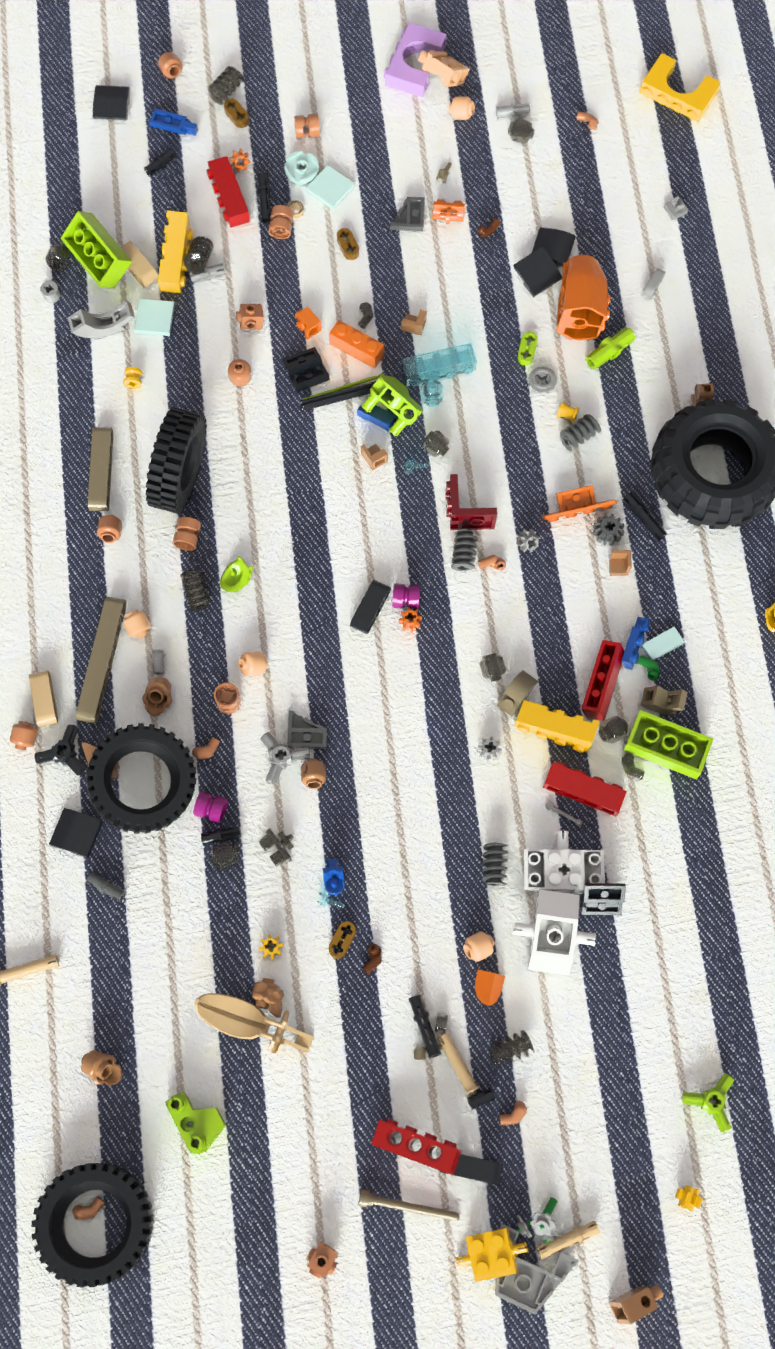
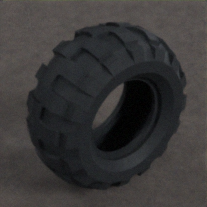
[650,399,775,529]

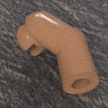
[478,555,506,570]
[499,1101,527,1126]

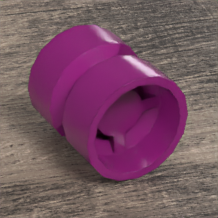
[392,583,420,609]
[193,791,228,823]

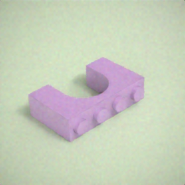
[384,22,447,97]

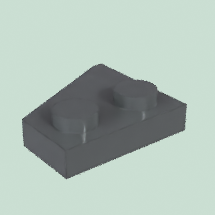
[390,197,425,231]
[287,710,327,749]

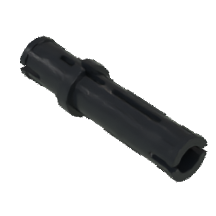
[257,172,271,224]
[623,492,667,542]
[408,995,441,1058]

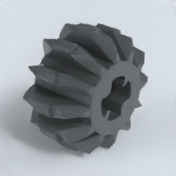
[593,513,624,546]

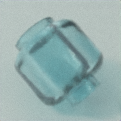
[420,379,444,407]

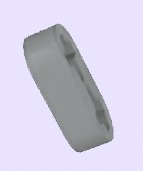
[643,268,666,300]

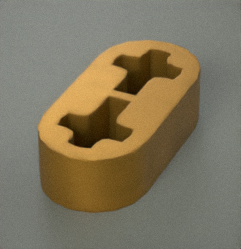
[224,98,249,128]
[337,228,359,260]
[329,921,356,959]

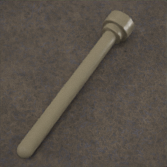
[358,1189,460,1221]

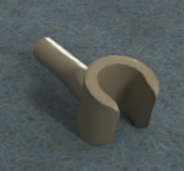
[436,162,452,183]
[414,1045,442,1060]

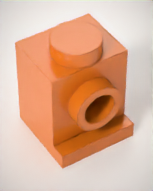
[295,307,321,340]

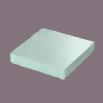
[306,165,354,210]
[134,299,175,336]

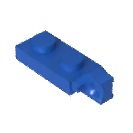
[149,108,198,136]
[621,617,650,670]

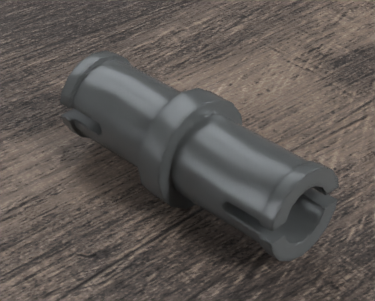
[86,872,126,902]

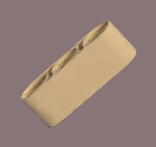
[121,241,159,288]
[29,670,58,727]

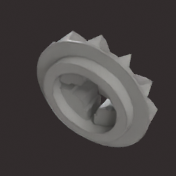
[528,367,557,394]

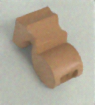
[691,383,714,407]

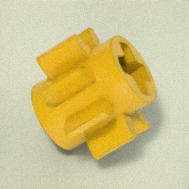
[258,934,284,960]
[675,1185,703,1212]

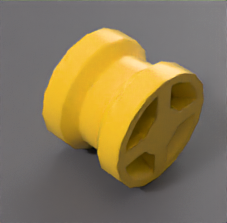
[123,367,143,388]

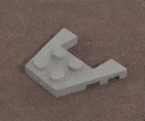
[494,1223,579,1314]

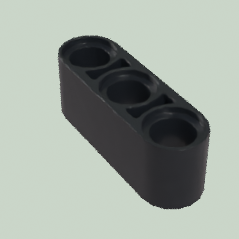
[350,580,391,634]
[439,1154,503,1185]

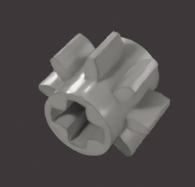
[516,529,540,552]
[477,736,502,762]

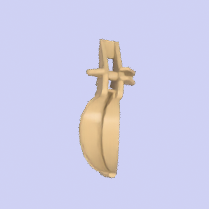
[194,993,314,1054]

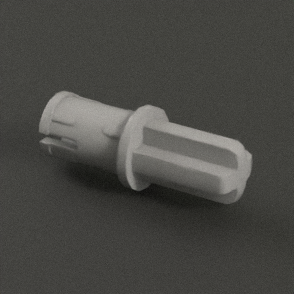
[496,103,530,118]
[190,263,225,282]

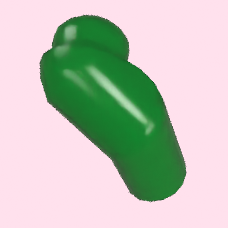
[638,655,660,681]

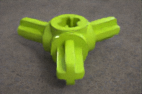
[682,1073,734,1133]

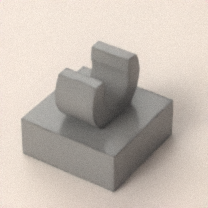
[664,196,688,221]

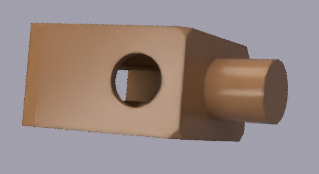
[608,1285,663,1324]

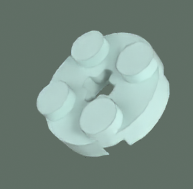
[284,151,319,186]

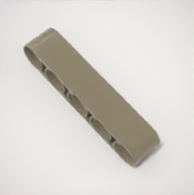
[88,427,113,511]

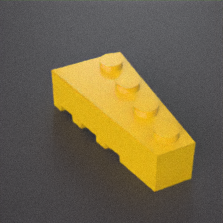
[158,210,194,293]
[514,700,600,753]

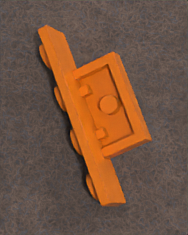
[542,485,617,522]

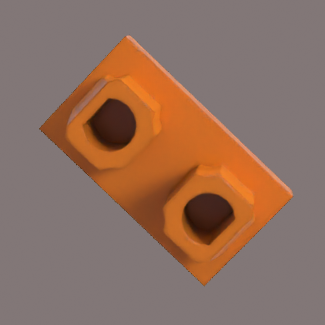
[432,199,465,224]

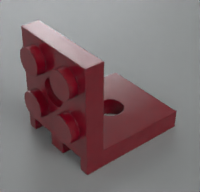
[445,474,497,530]

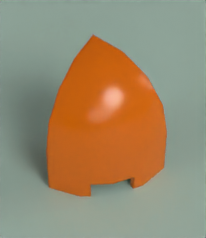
[475,970,505,1006]

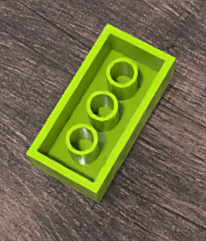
[60,211,132,289]
[623,710,714,779]

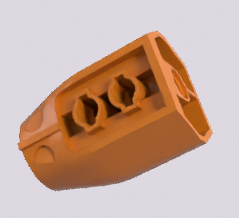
[556,255,610,341]

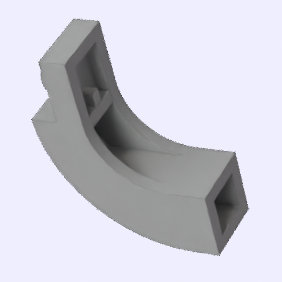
[68,301,135,338]

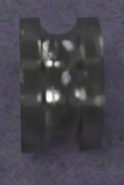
[435,1013,448,1033]

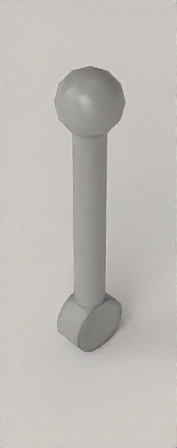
[545,801,582,826]

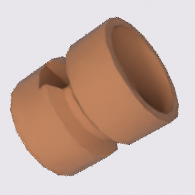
[294,113,320,139]
[268,205,294,239]
[172,517,201,551]
[214,682,241,714]

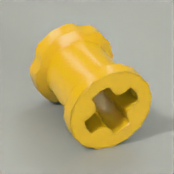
[557,402,580,423]

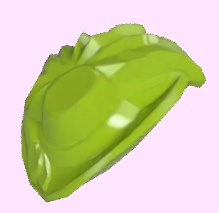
[219,556,253,592]

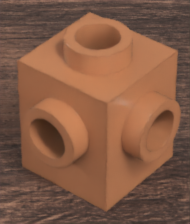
[236,304,264,330]
[306,1241,339,1279]

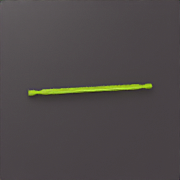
[302,373,384,400]

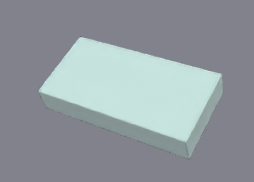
[642,627,684,660]

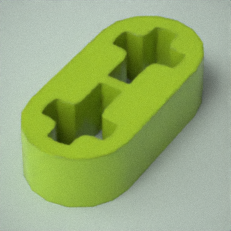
[517,332,538,366]

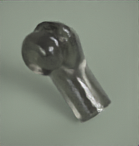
[358,302,374,329]
[621,753,645,780]

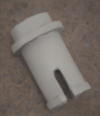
[150,649,166,675]

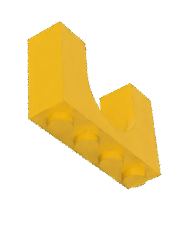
[640,53,721,122]

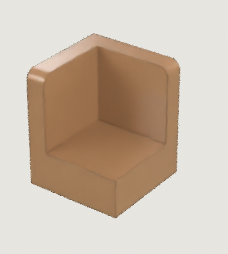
[401,310,427,336]
[361,444,388,471]
[609,550,632,576]

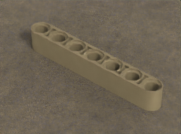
[76,597,126,724]

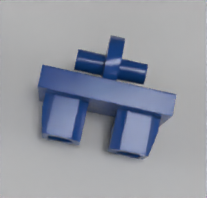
[323,859,345,895]

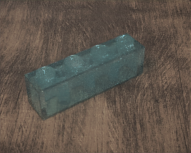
[401,343,477,386]

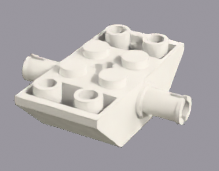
[524,831,605,894]
[513,889,596,975]

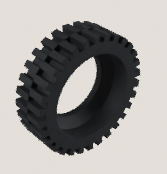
[146,407,207,514]
[87,723,197,834]
[31,1163,154,1288]

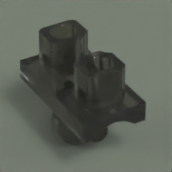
[259,828,294,866]

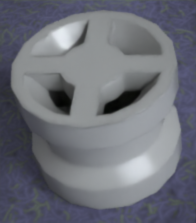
[40,280,61,303]

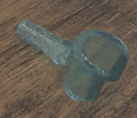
[402,460,429,474]
[317,893,346,909]

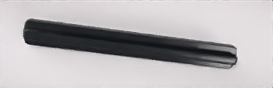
[300,381,376,411]

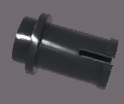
[467,1088,495,1110]

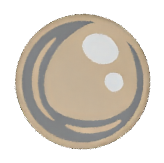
[287,200,304,218]

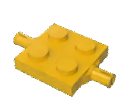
[456,1227,528,1282]

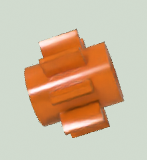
[229,148,251,172]
[398,607,422,633]

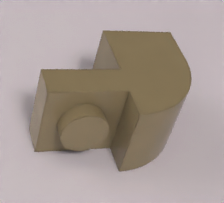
[496,670,538,716]
[640,686,688,715]

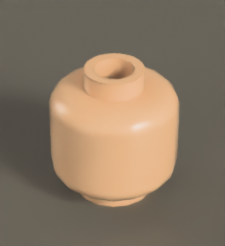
[449,96,475,120]
[123,609,152,639]
[238,651,268,676]
[463,931,495,962]

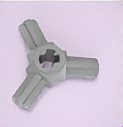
[260,732,310,785]

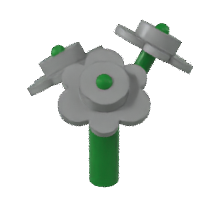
[516,1197,560,1242]

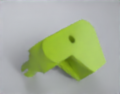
[361,375,423,436]
[165,1091,226,1154]

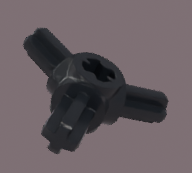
[34,725,86,776]

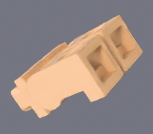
[418,50,470,87]

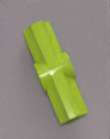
[585,327,636,370]

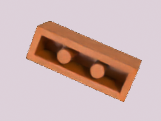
[329,320,384,369]

